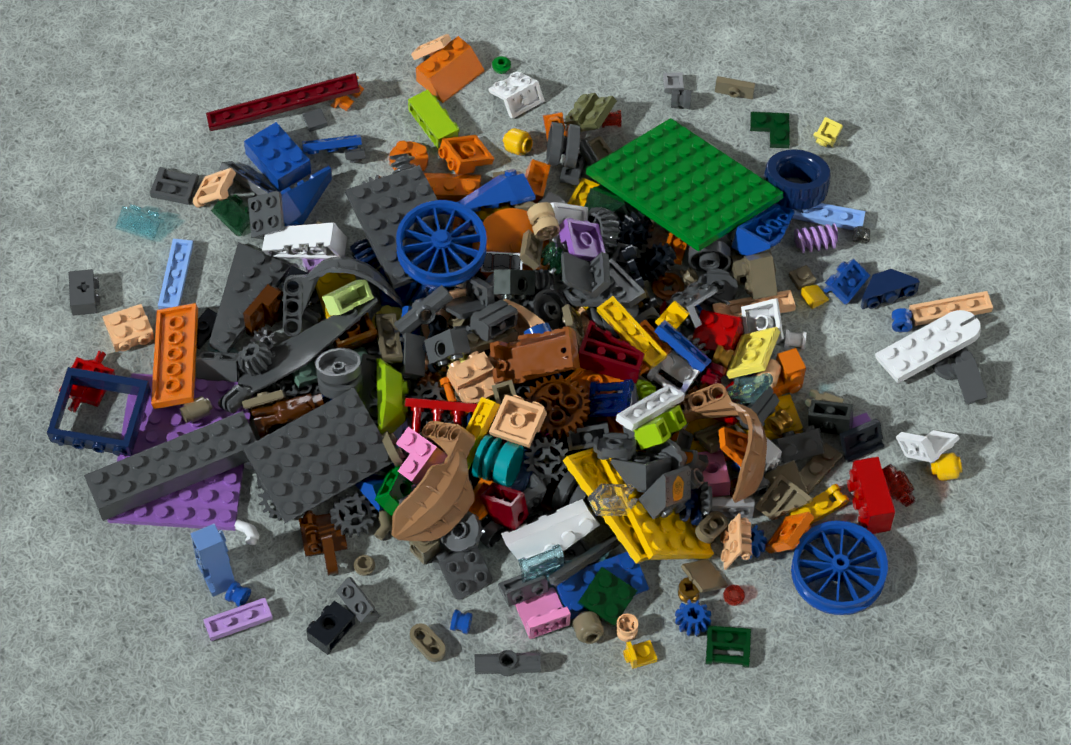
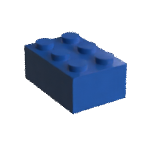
[244,122,311,192]

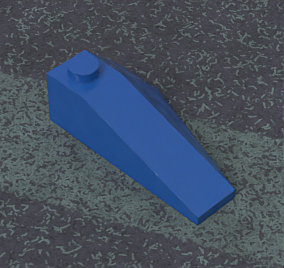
[281,166,332,226]
[457,169,536,212]
[732,204,795,256]

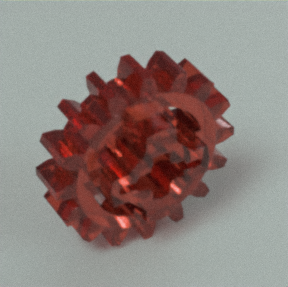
[882,464,916,507]

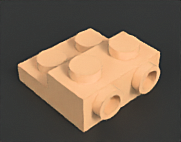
[102,304,154,352]
[447,351,495,403]
[489,394,547,448]

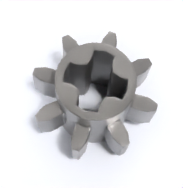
[250,327,277,349]

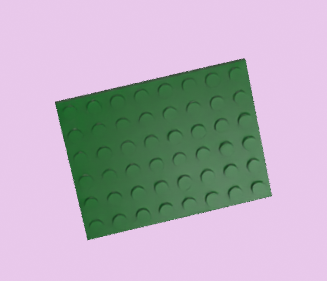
[586,118,784,252]

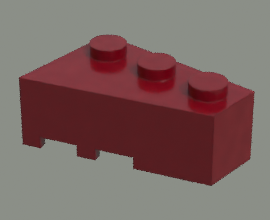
[578,320,645,384]

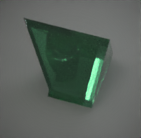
[584,185,625,212]

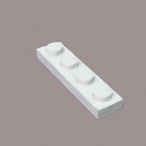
[616,384,685,431]

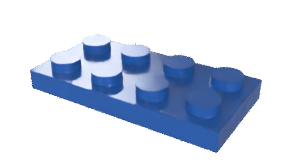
[556,552,649,620]

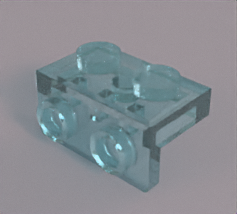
[115,204,164,241]

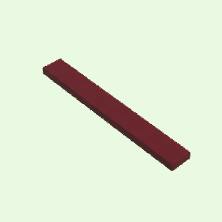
[206,73,361,131]

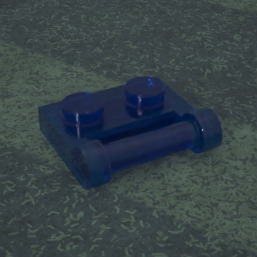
[588,379,634,418]

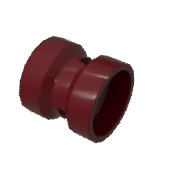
[700,362,727,386]

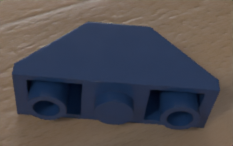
[861,269,920,310]

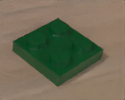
[578,567,638,627]

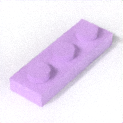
[203,598,273,641]

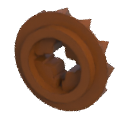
[652,273,684,301]

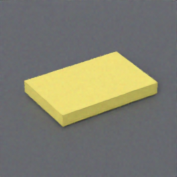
[726,327,780,379]

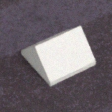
[741,298,784,344]

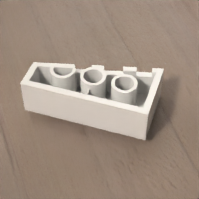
[262,222,347,259]
[501,499,600,575]

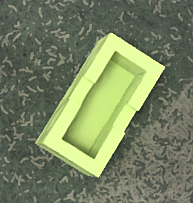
[322,280,374,316]

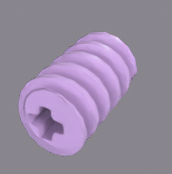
[794,223,838,253]

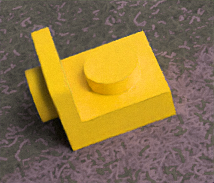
[655,301,689,329]
[623,640,657,669]

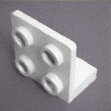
[488,72,545,118]
[896,430,960,462]

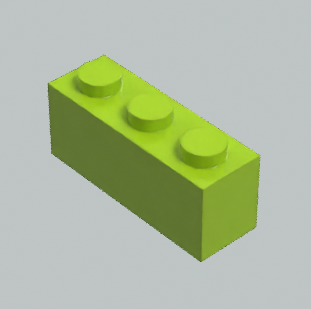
[408,89,460,150]

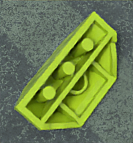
[376,358,409,434]

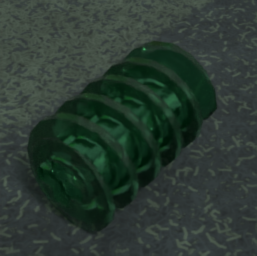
[541,242,564,281]

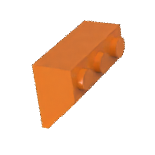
[416,36,485,103]
[424,172,481,202]

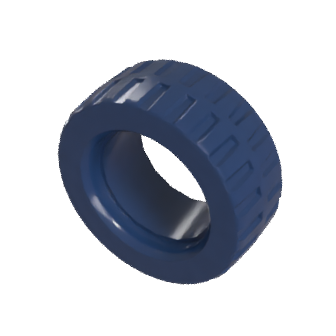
[764,149,831,210]

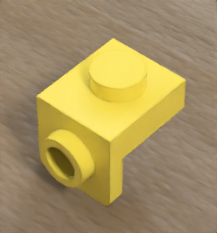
[813,117,843,147]

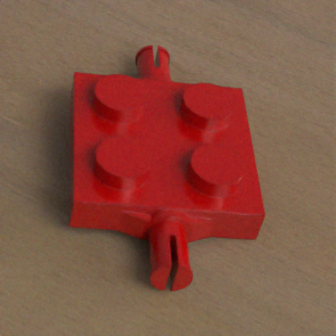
[59,351,115,413]

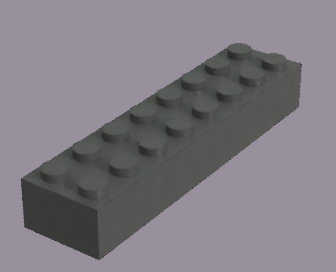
[84,411,256,521]

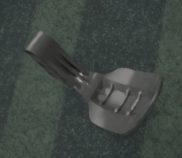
[283,256,404,337]

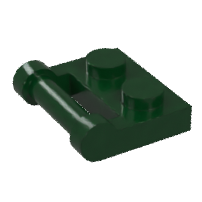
[705,625,751,668]

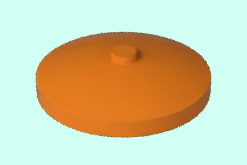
[472,208,549,279]

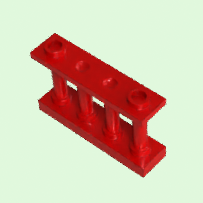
[405,398,478,452]

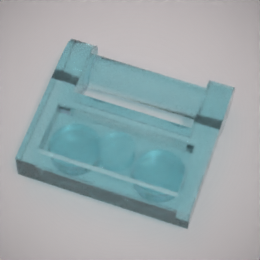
[726,373,773,404]
[518,544,564,583]

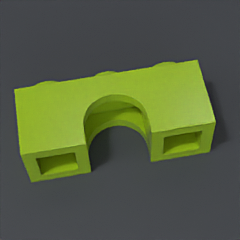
[634,405,687,450]

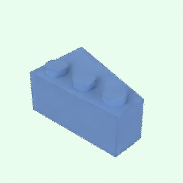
[190,523,235,597]

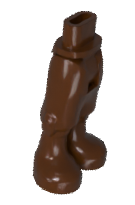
[251,393,324,439]

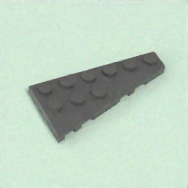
[209,242,290,352]

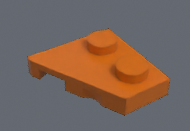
[719,427,748,467]

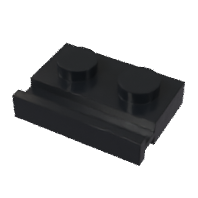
[840,419,885,462]

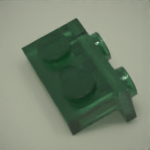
[211,194,250,236]

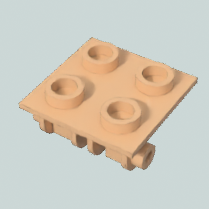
[720,513,752,570]

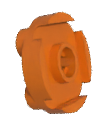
[389,141,428,171]

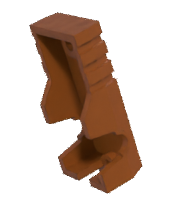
[490,326,580,384]

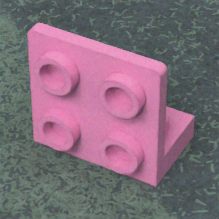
[515,587,570,639]

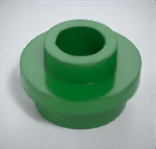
[492,56,511,74]

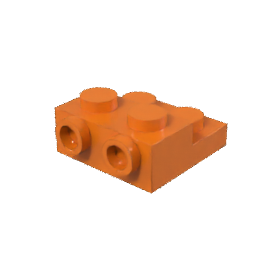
[438,135,494,175]

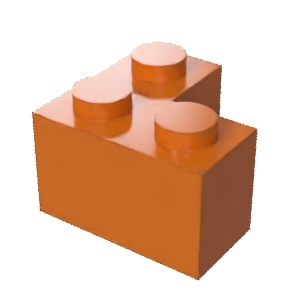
[755,348,806,397]

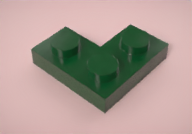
[750,112,790,149]

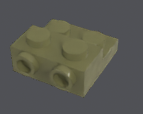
[564,93,617,132]

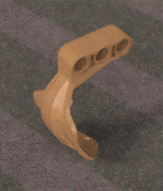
[675,383,767,503]
[391,421,475,541]

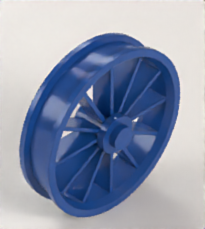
[396,200,487,288]
[791,521,888,615]

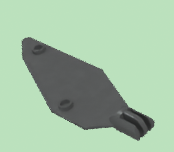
[218,298,378,414]

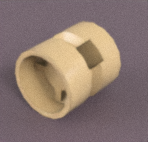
[527,202,560,241]

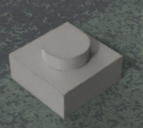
[663,72,684,93]

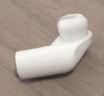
[234,519,259,545]

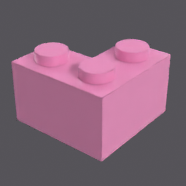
[396,427,448,484]

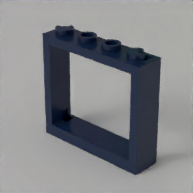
[47,367,151,456]

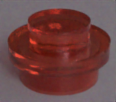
[723,585,745,606]

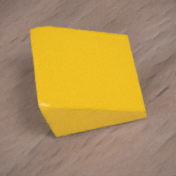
[801,285,829,309]

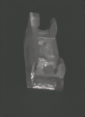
[588,484,637,516]

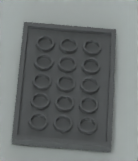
[345,165,468,289]
[243,388,393,524]

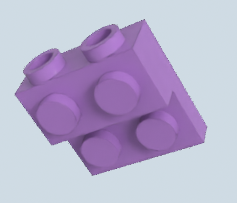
[559,218,605,261]

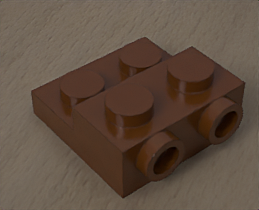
[243,284,283,337]

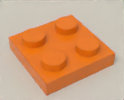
[765,512,814,553]

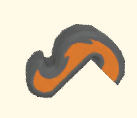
[670,428,709,472]

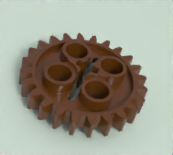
[524,375,591,439]

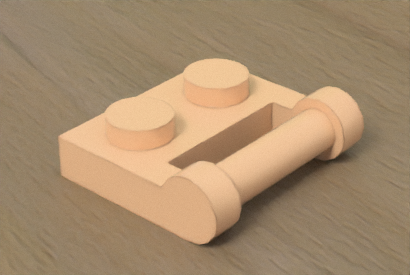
[193,168,236,208]

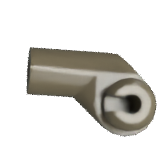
[374,510,392,541]

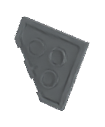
[562,258,647,308]

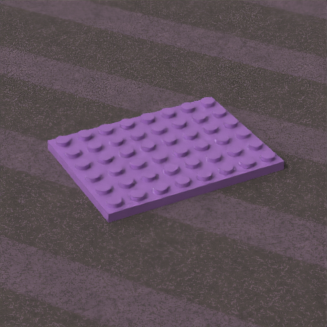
[107,373,254,531]

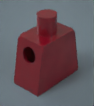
[480,482,528,532]

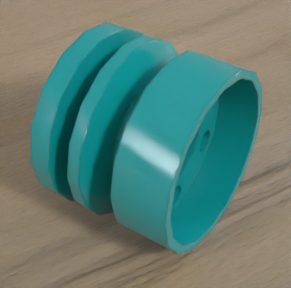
[472,434,524,487]

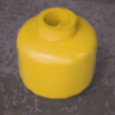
[503,128,533,156]
[931,452,963,481]

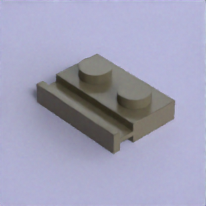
[694,421,746,454]

